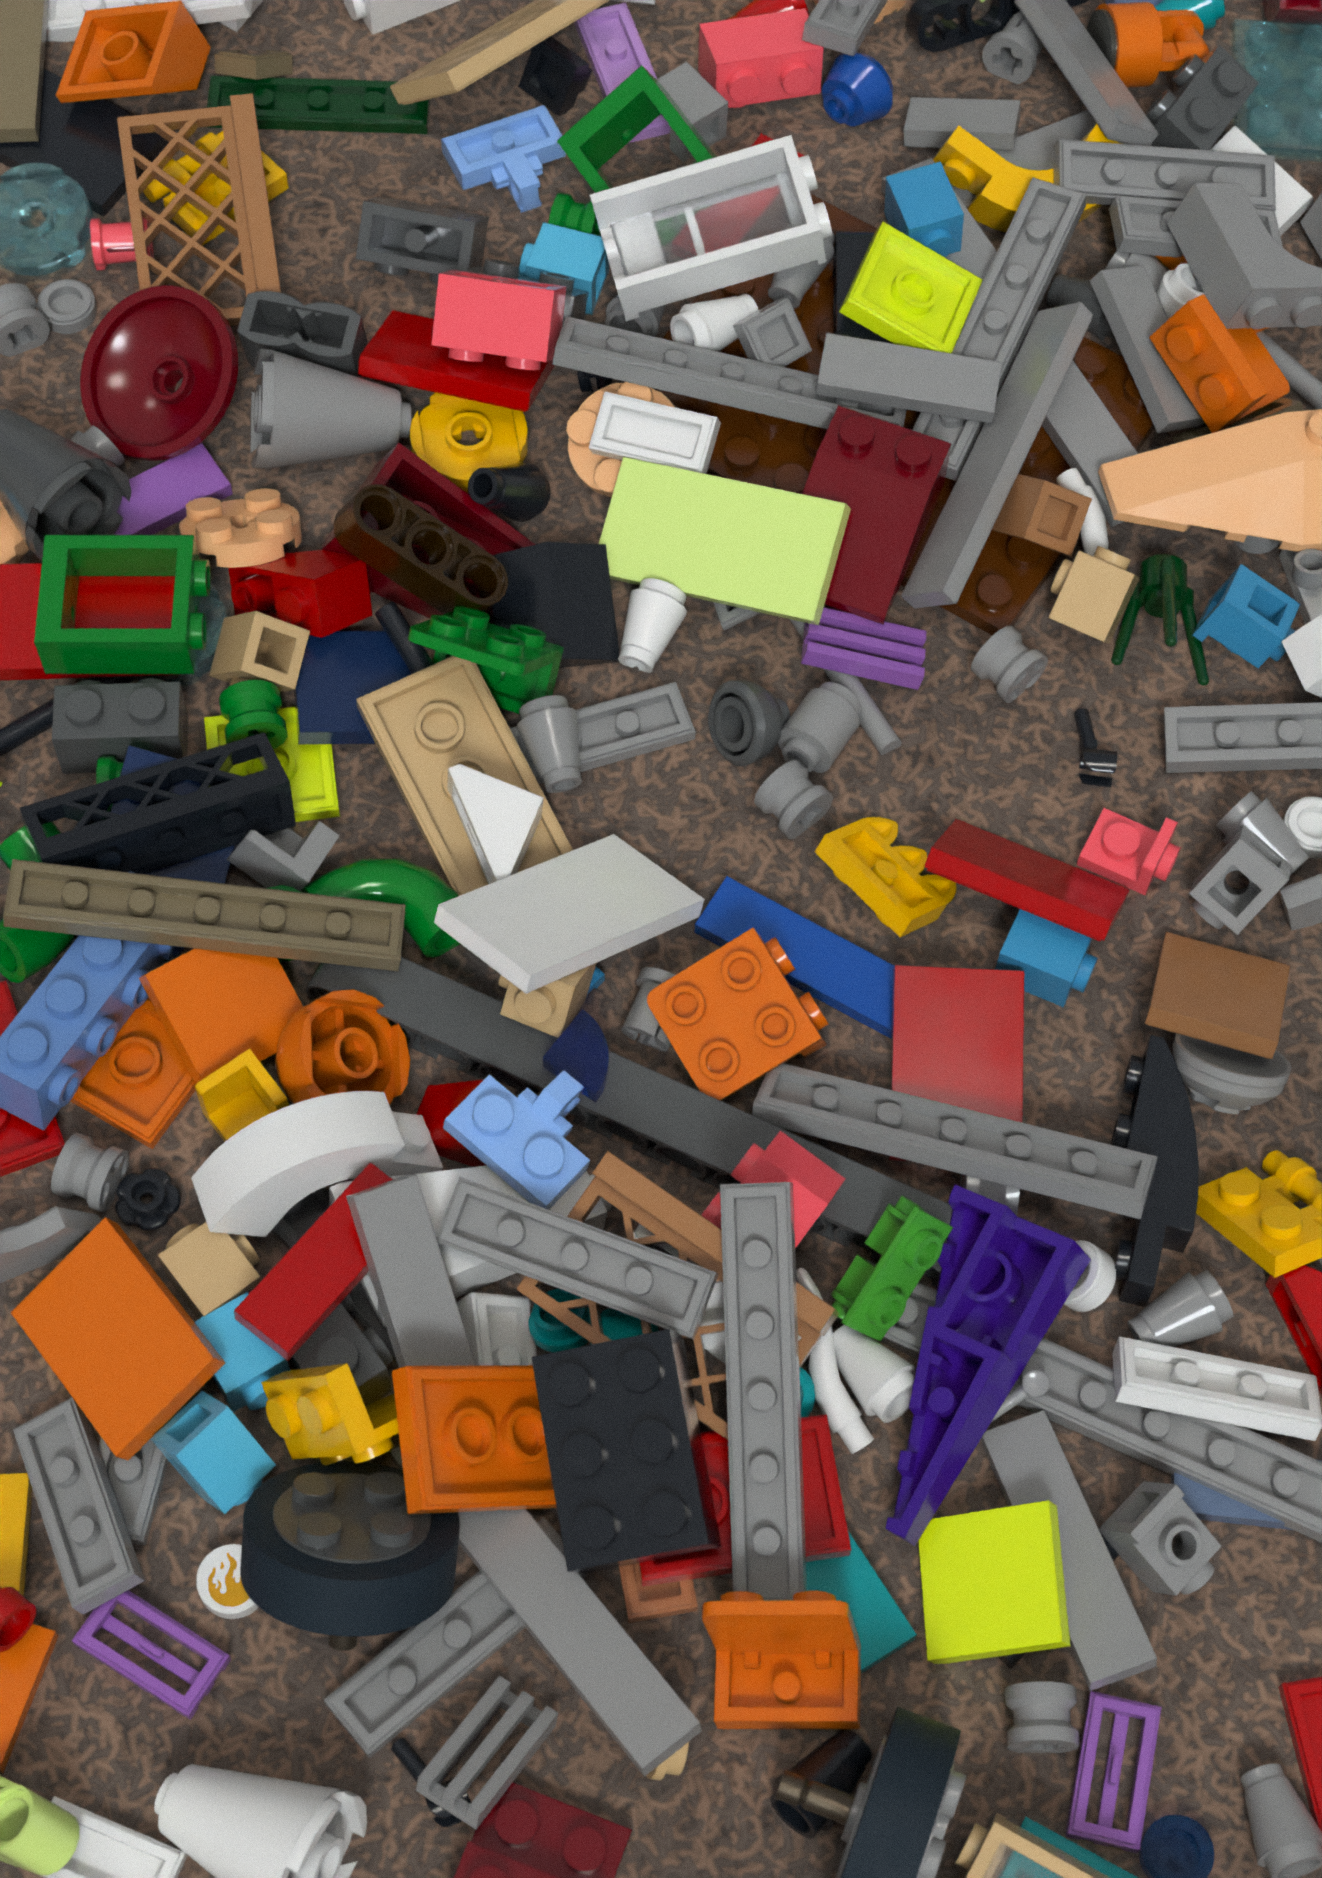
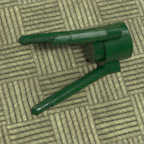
[1111,554,1209,686]

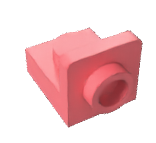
[1077,808,1181,895]

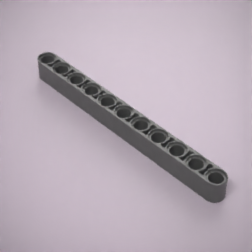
[306,957,953,1288]

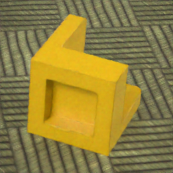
[195,1049,289,1142]

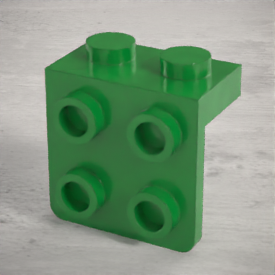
[408,607,564,714]

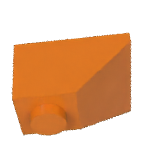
[55,0,211,103]

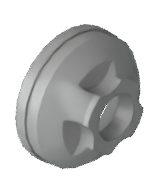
[1172,1034,1292,1114]

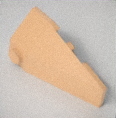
[1098,409,1322,552]

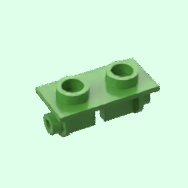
[831,1195,953,1342]

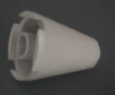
[250,349,411,469]

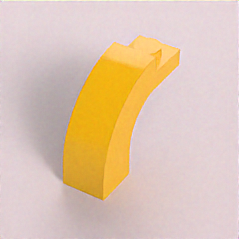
[933,124,1123,232]

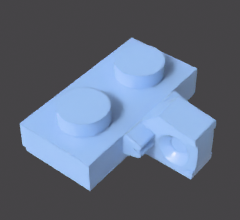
[441,105,566,213]
[443,1070,590,1210]

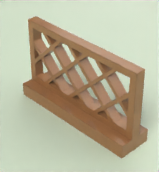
[117,93,281,326]
[516,1151,840,1440]

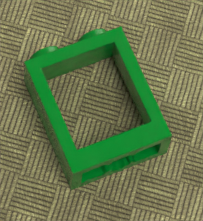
[557,65,717,248]
[34,535,211,674]

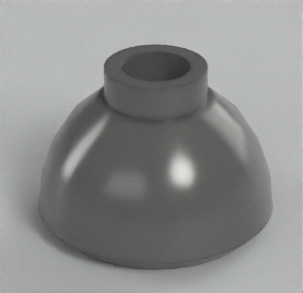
[708,680,791,766]

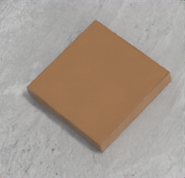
[1145,932,1290,1059]

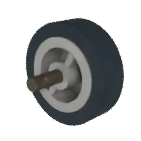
[775,1706,966,1878]

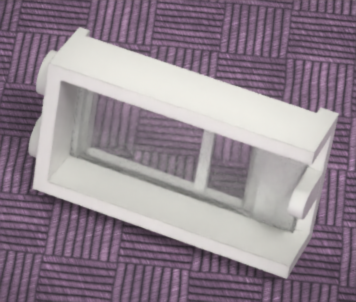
[590,135,833,321]

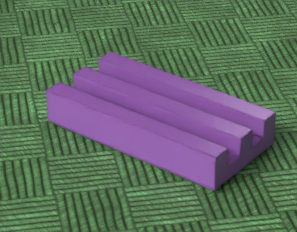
[801,607,926,690]
[72,1590,231,1720]
[1065,1691,1161,1853]

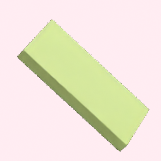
[599,457,851,626]

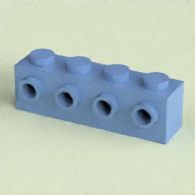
[0,871,185,1131]

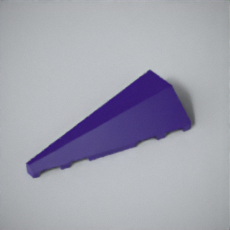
[885,1185,1091,1546]

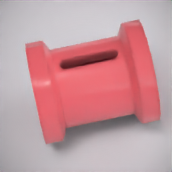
[90,217,154,271]

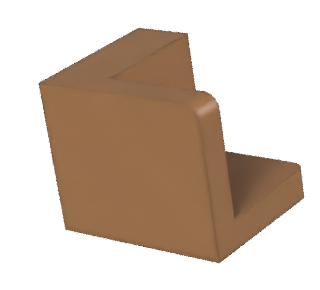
[992,474,1092,556]

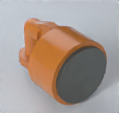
[1087,2,1210,88]

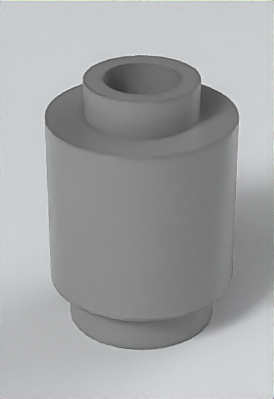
[778,682,862,773]

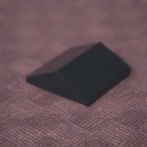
[492,542,620,668]

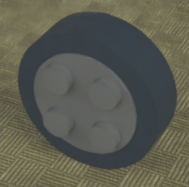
[240,1461,460,1651]

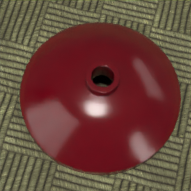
[80,285,238,461]

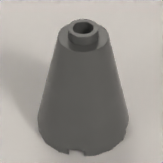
[0,409,132,560]

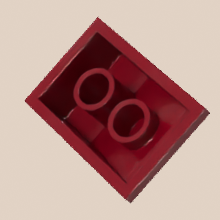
[802,405,952,625]
[320,443,535,624]

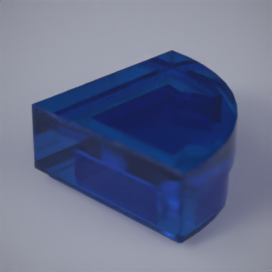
[543,1009,609,1103]

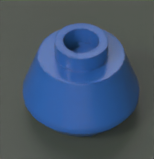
[822,52,893,126]

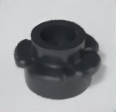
[115,1168,181,1231]

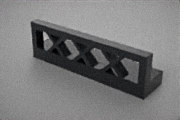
[20,732,296,874]

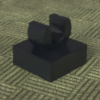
[518,36,593,116]

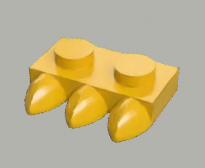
[814,817,957,938]

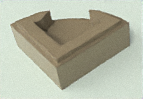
[215,50,293,80]

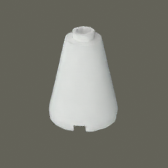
[154,1764,367,1878]

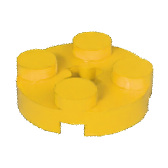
[410,393,528,493]

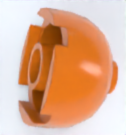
[275,989,411,1105]

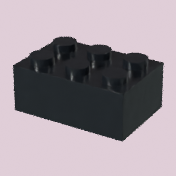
[531,1329,721,1574]

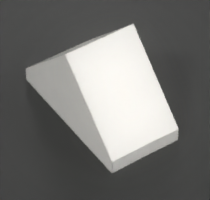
[447,764,544,884]

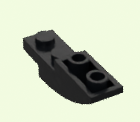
[1110,1035,1199,1307]

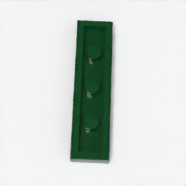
[207,76,430,134]

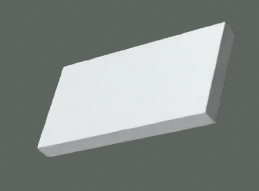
[434,834,705,994]

